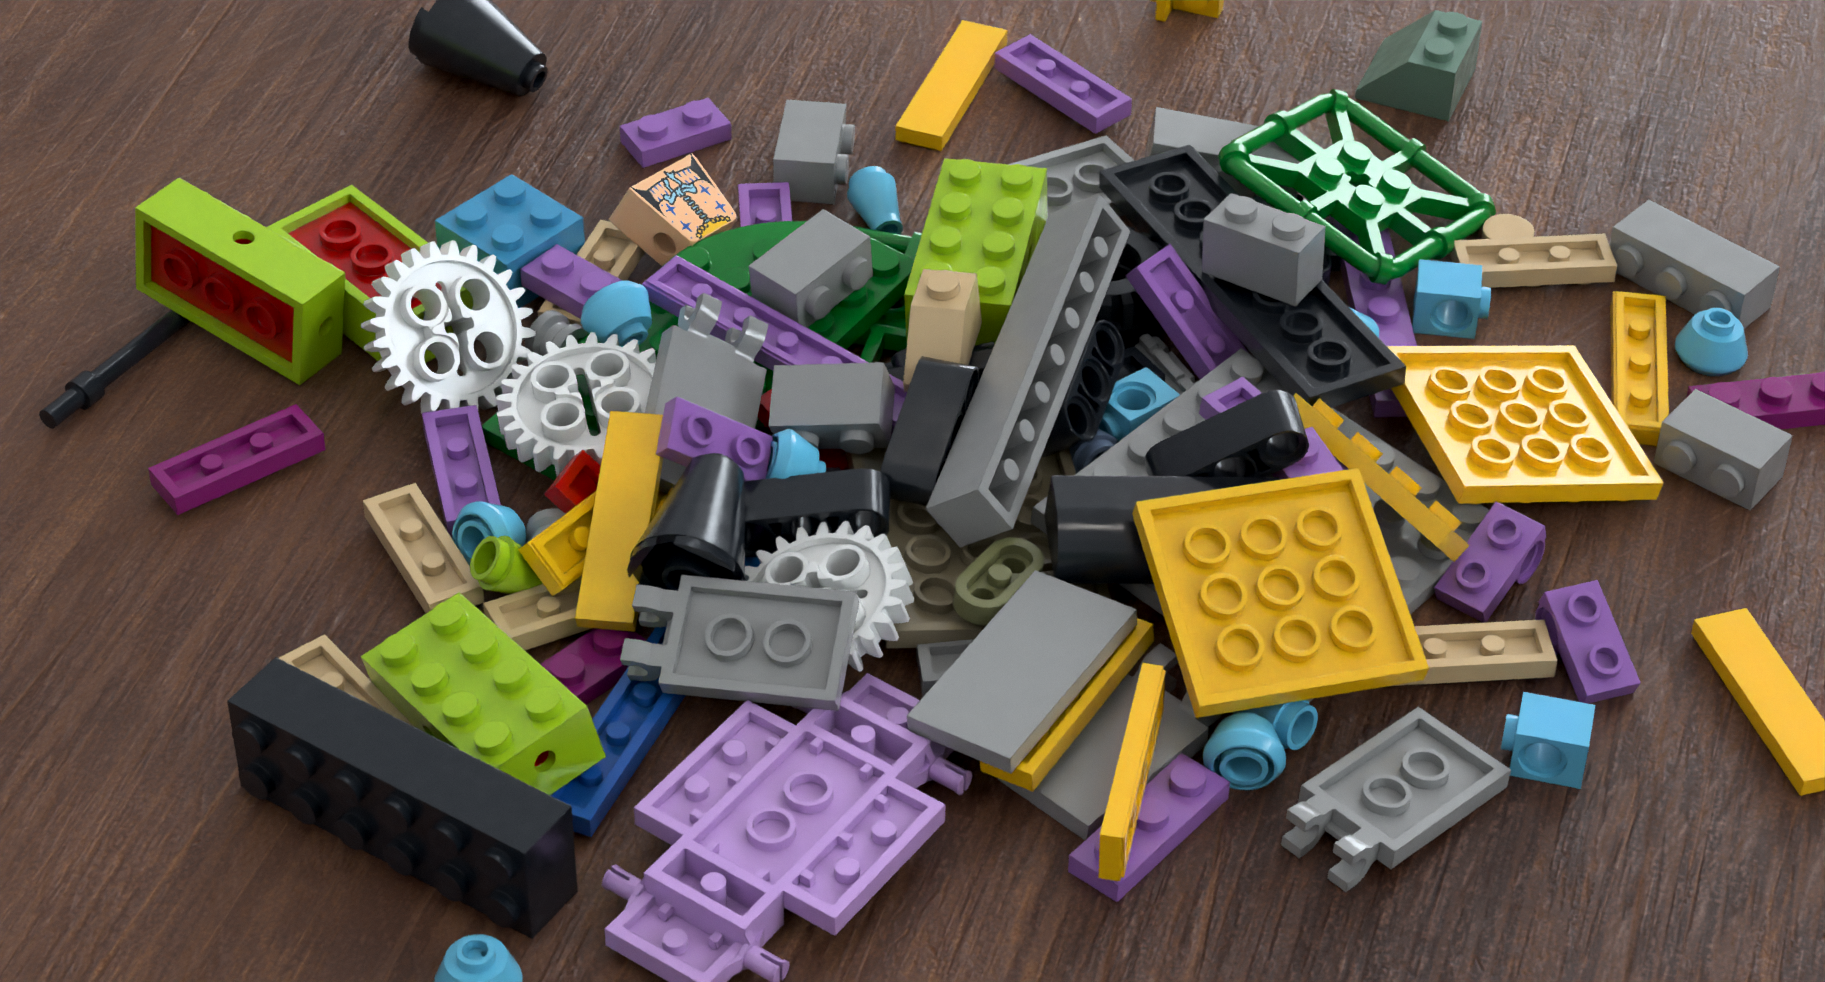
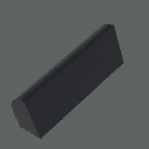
[1044,475,1280,584]

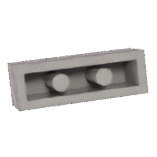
[1145,107,1300,207]
[1610,200,1780,329]

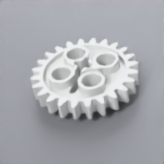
[361,240,536,414]
[496,332,656,477]
[745,521,914,672]

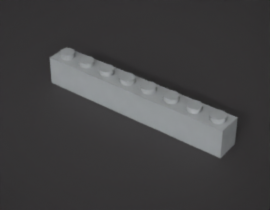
[926,193,1130,547]

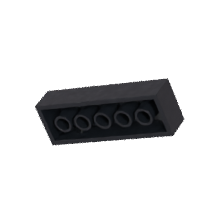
[227,657,578,939]

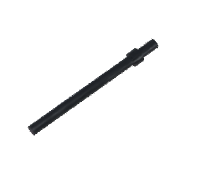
[39,310,190,429]

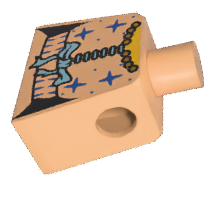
[609,153,737,266]

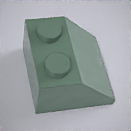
[1355,10,1482,121]

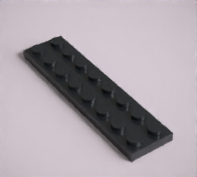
[1099,145,1406,408]

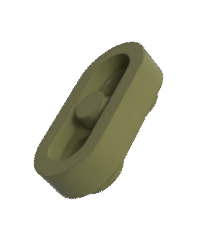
[953,537,1044,625]

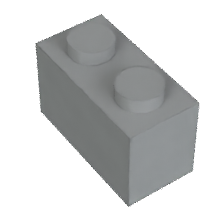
[773,100,855,204]
[1202,193,1326,306]
[749,209,873,328]
[769,362,895,454]
[1654,389,1793,510]

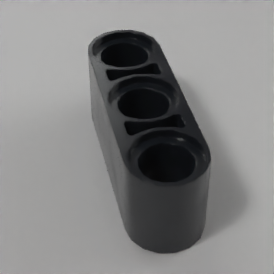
[1041,320,1125,457]
[880,356,979,506]
[1144,390,1309,477]
[745,468,891,557]

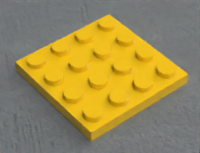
[1387,346,1664,504]
[1132,468,1429,718]

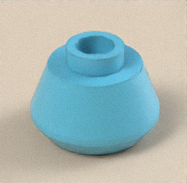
[581,280,652,347]
[1675,308,1748,376]
[765,429,826,479]
[452,501,526,565]
[1203,712,1286,790]
[434,934,523,982]

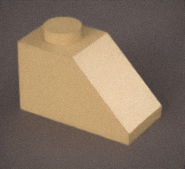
[903,269,982,392]

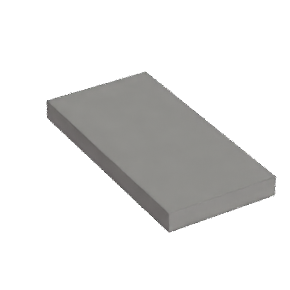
[907,570,1137,774]

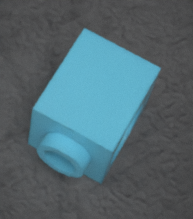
[1412,259,1491,339]
[1099,367,1180,441]
[1501,692,1596,789]

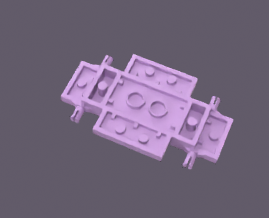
[602,673,972,982]

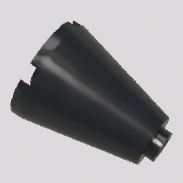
[408,0,548,96]
[627,453,745,591]

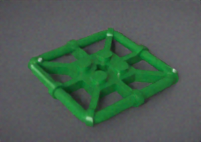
[1218,89,1496,285]

